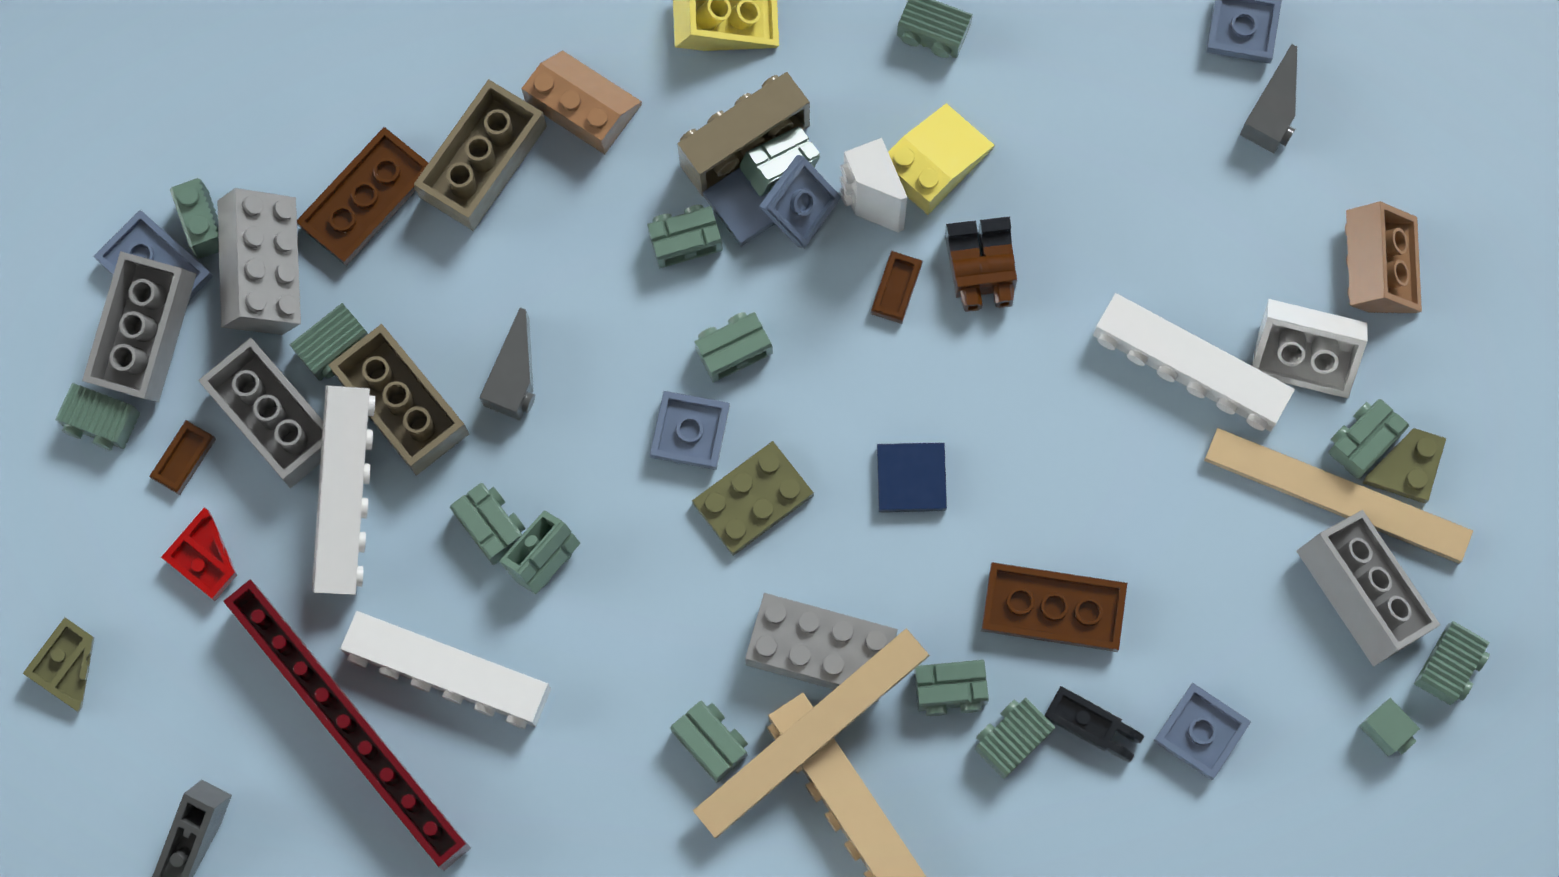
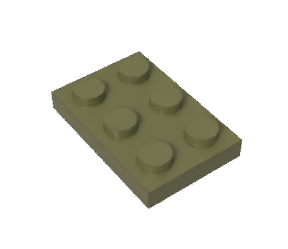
[692,441,814,556]

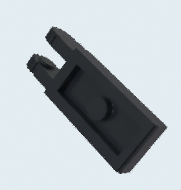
[1044,686,1144,762]

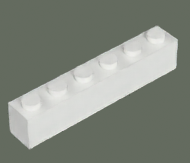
[1093,293,1295,432]
[312,385,375,595]
[340,611,551,729]

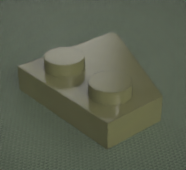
[1363,428,1446,504]
[23,617,94,712]

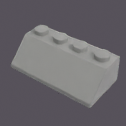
[1296,510,1440,667]

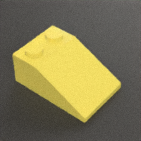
[673,0,779,51]
[888,103,995,215]

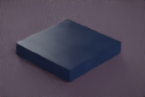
[877,443,947,512]

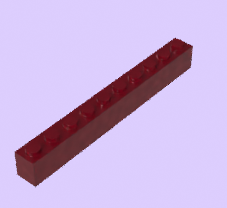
[223,579,471,871]

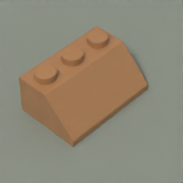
[521,50,642,154]
[1345,201,1422,313]

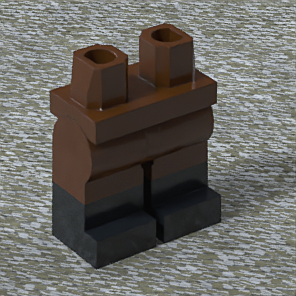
[945,216,1017,312]

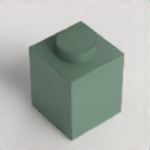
[1359,698,1420,756]

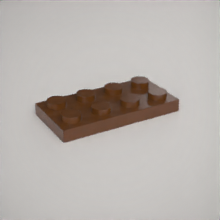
[297,127,428,266]
[981,562,1128,652]

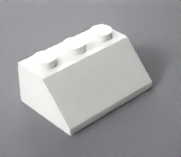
[839,138,908,232]
[1251,299,1368,398]

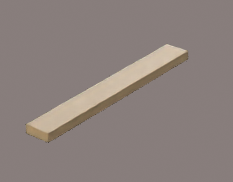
[1204,428,1473,564]
[693,628,930,838]

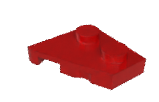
[161,507,237,601]

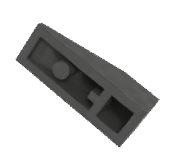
[1240,44,1297,153]
[480,307,535,420]
[152,780,232,877]

